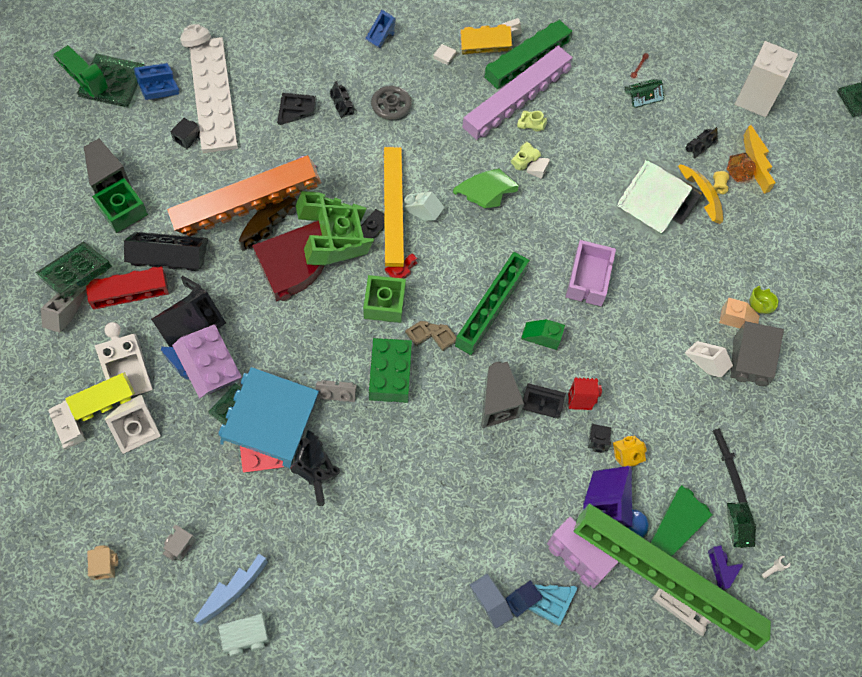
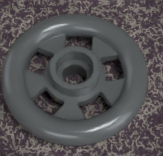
[371,86,412,120]

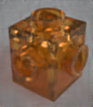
[726,152,756,182]

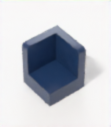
[505,580,543,618]

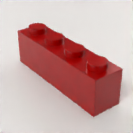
[86,267,169,310]

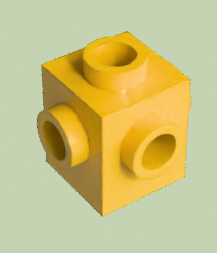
[613,435,647,467]

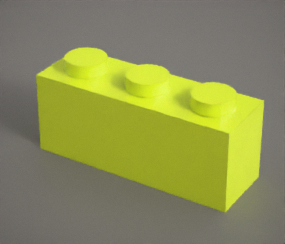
[65,372,135,421]

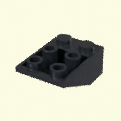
[151,288,226,347]

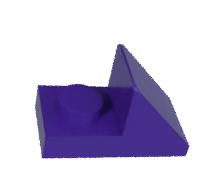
[708,546,743,591]

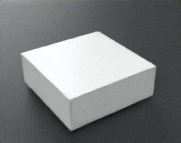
[433,44,456,65]

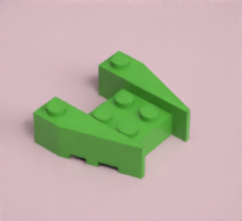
[296,191,374,265]

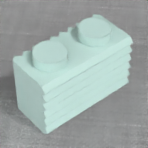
[218,614,269,657]

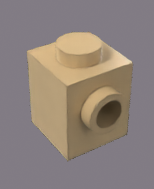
[87,545,118,581]

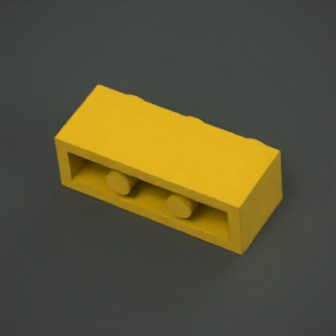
[461,24,512,54]

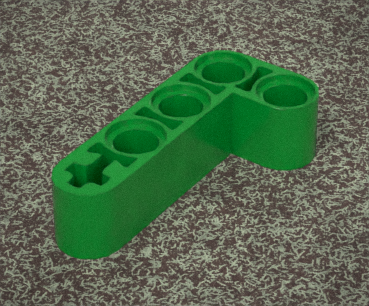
[53,45,108,98]

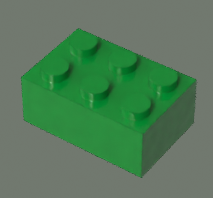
[369,338,412,403]

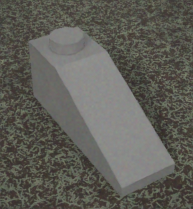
[41,279,87,333]

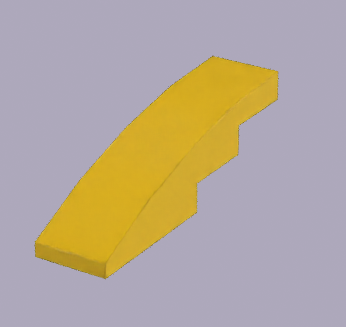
[743,125,776,194]

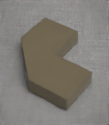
[405,321,456,351]

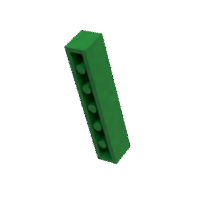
[484,19,572,90]
[455,251,530,356]

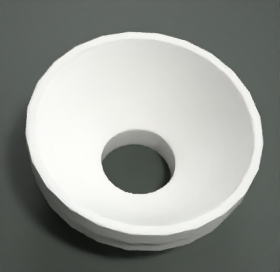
[180,24,211,47]

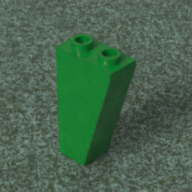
[650,485,713,557]

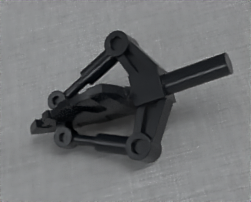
[290,430,340,506]

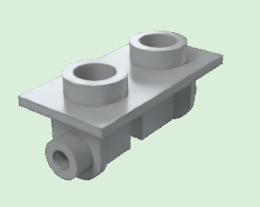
[316,379,357,402]

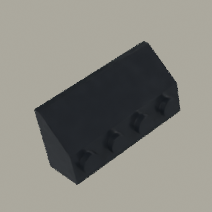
[124,231,208,271]

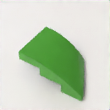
[453,169,519,208]

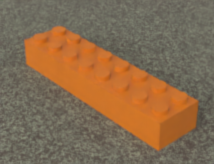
[167,155,321,236]

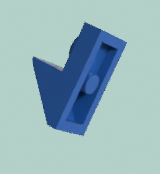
[365,10,396,48]

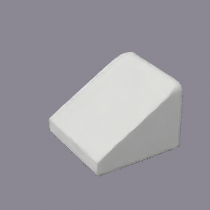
[526,158,550,179]

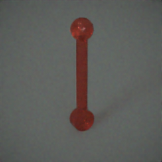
[630,53,649,79]

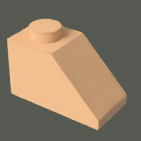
[719,298,759,329]

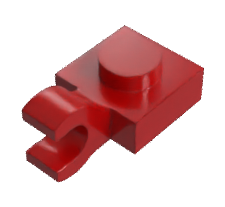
[385,253,417,279]

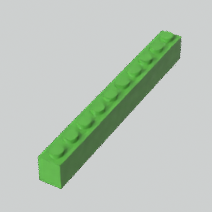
[573,503,771,651]

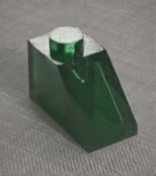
[727,502,756,548]

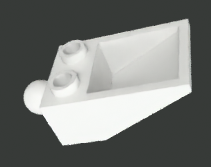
[95,322,153,397]

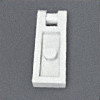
[652,588,711,636]

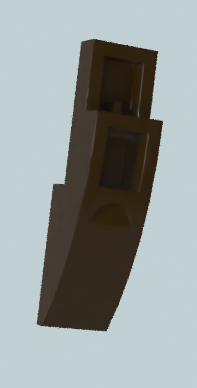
[239,196,297,251]

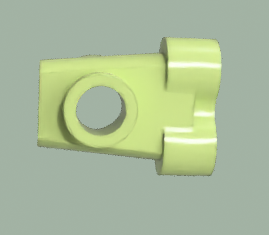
[517,110,547,132]
[511,142,541,170]

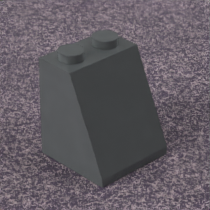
[84,138,131,194]
[730,321,784,386]
[481,361,524,429]

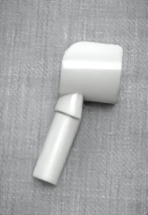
[761,556,790,579]

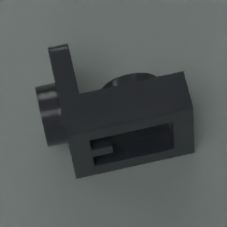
[588,424,611,453]

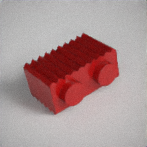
[568,377,602,410]

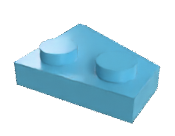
[528,585,577,626]

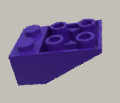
[583,466,633,527]

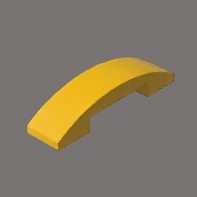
[678,164,723,224]

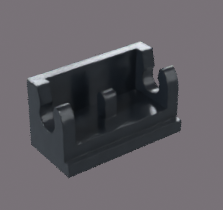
[522,383,566,419]

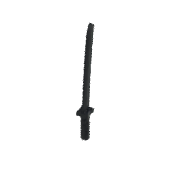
[712,428,754,539]

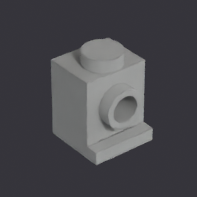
[163,524,196,561]

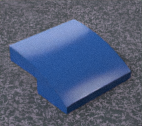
[134,63,179,100]

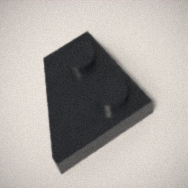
[277,92,317,125]

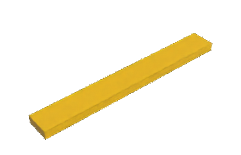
[384,147,404,267]

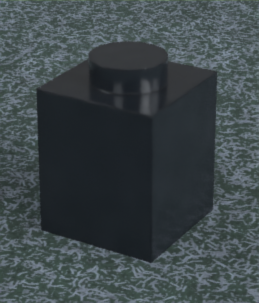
[170,118,200,149]

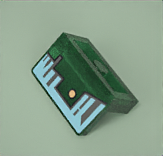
[624,79,664,108]

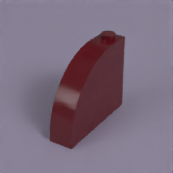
[252,220,325,302]

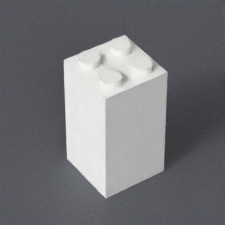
[734,41,798,117]

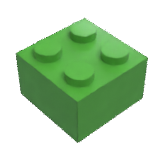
[363,275,406,323]

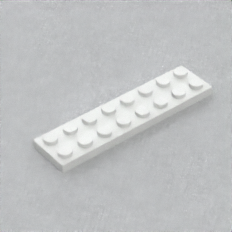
[190,37,238,153]

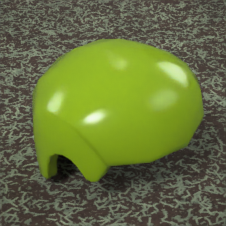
[749,286,779,314]

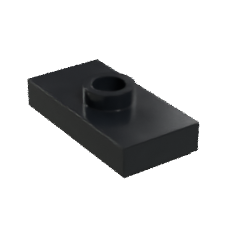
[361,209,384,239]

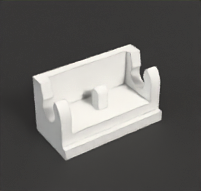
[48,400,86,450]

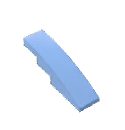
[194,554,268,626]

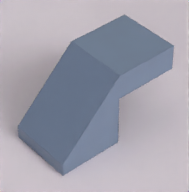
[469,574,513,629]

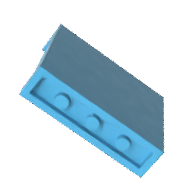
[218,367,319,468]

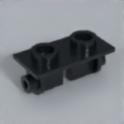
[330,81,355,118]
[685,127,718,158]

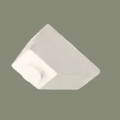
[685,341,733,378]

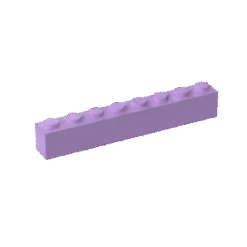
[462,46,573,140]

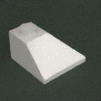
[105,395,161,454]

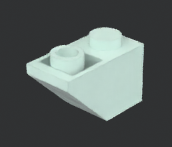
[403,192,444,221]

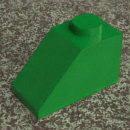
[521,319,565,350]

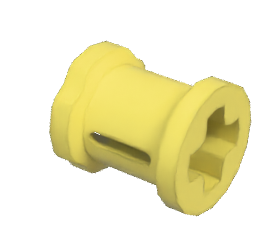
[713,171,729,194]

